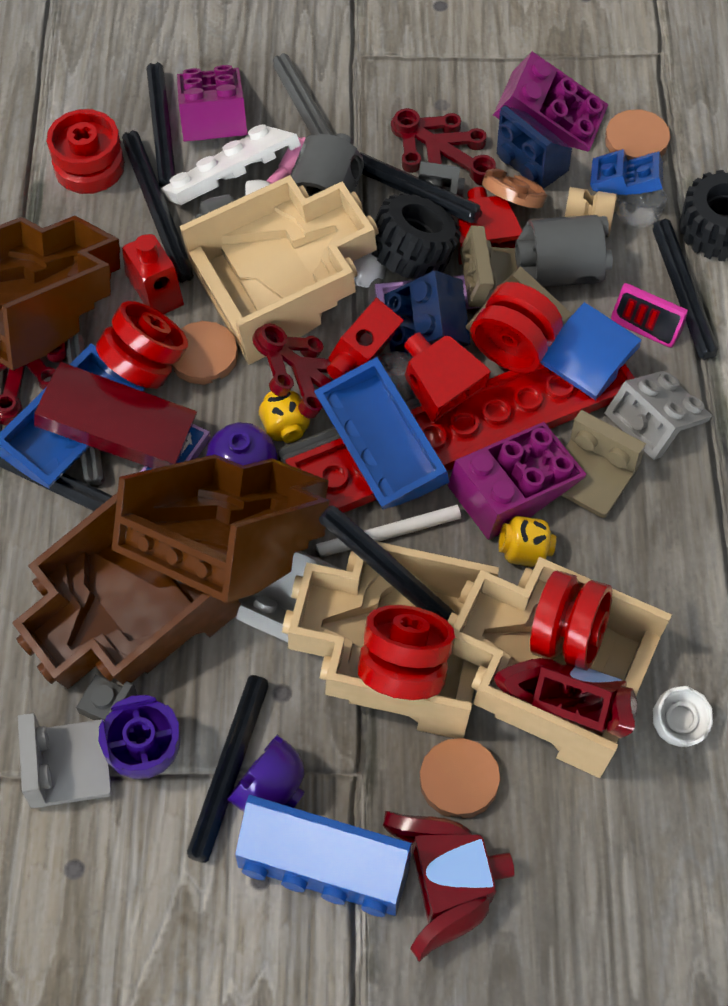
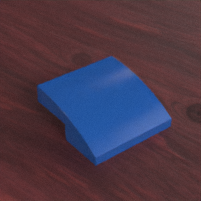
[590,149,663,195]
[540,302,642,400]

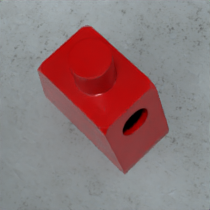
[457,187,522,264]
[122,234,184,314]
[327,297,404,380]
[404,332,491,423]

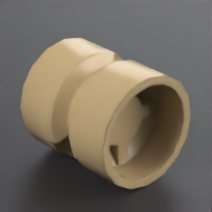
[565,187,617,237]

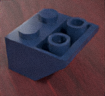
[496,105,572,189]
[384,270,471,360]

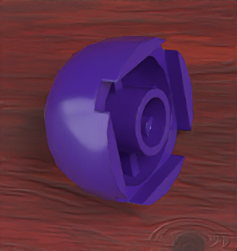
[206,422,278,465]
[98,695,181,779]
[227,734,305,812]

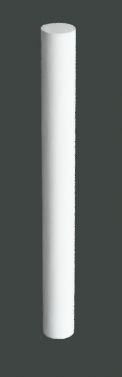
[316,505,461,558]

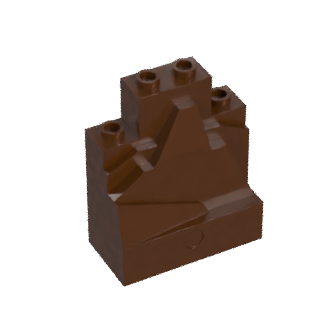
[0,216,120,370]
[112,454,330,603]
[12,492,241,689]

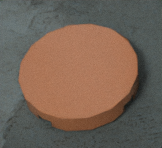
[605,109,670,160]
[482,169,547,209]
[172,321,238,385]
[420,738,500,819]

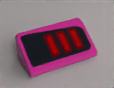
[611,283,688,348]

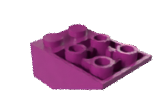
[493,51,608,152]
[177,65,248,142]
[448,422,587,540]

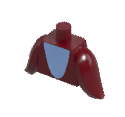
[494,658,638,738]
[383,811,514,962]

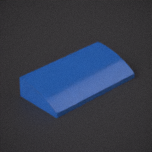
[0,343,146,488]
[314,357,450,510]

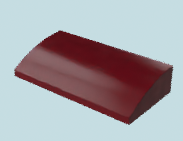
[34,362,197,469]

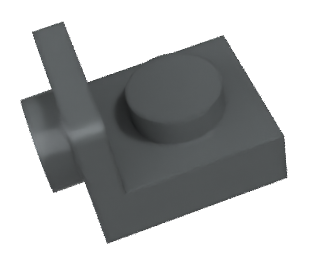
[418,161,465,197]
[76,674,137,721]

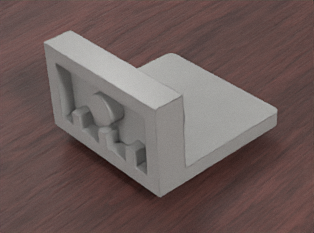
[604,371,712,460]
[236,551,342,642]
[18,713,112,809]

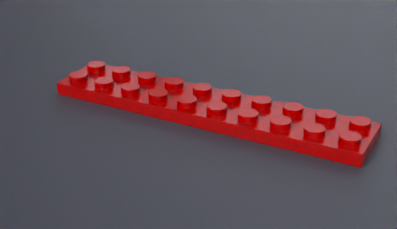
[285,363,635,513]

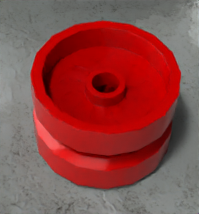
[46,109,125,194]
[470,282,563,373]
[96,301,188,389]
[530,570,613,671]
[358,605,455,700]

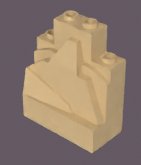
[179,175,379,365]
[282,541,499,739]
[448,557,672,778]

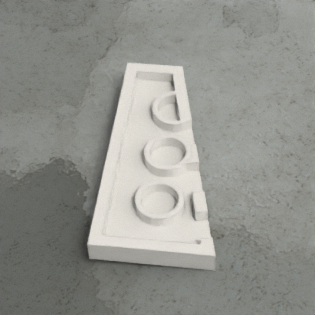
[161,125,301,205]

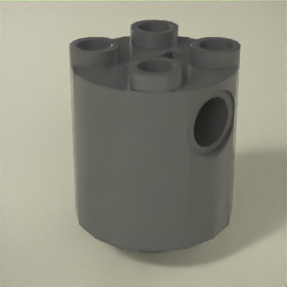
[291,133,364,197]
[515,215,613,287]

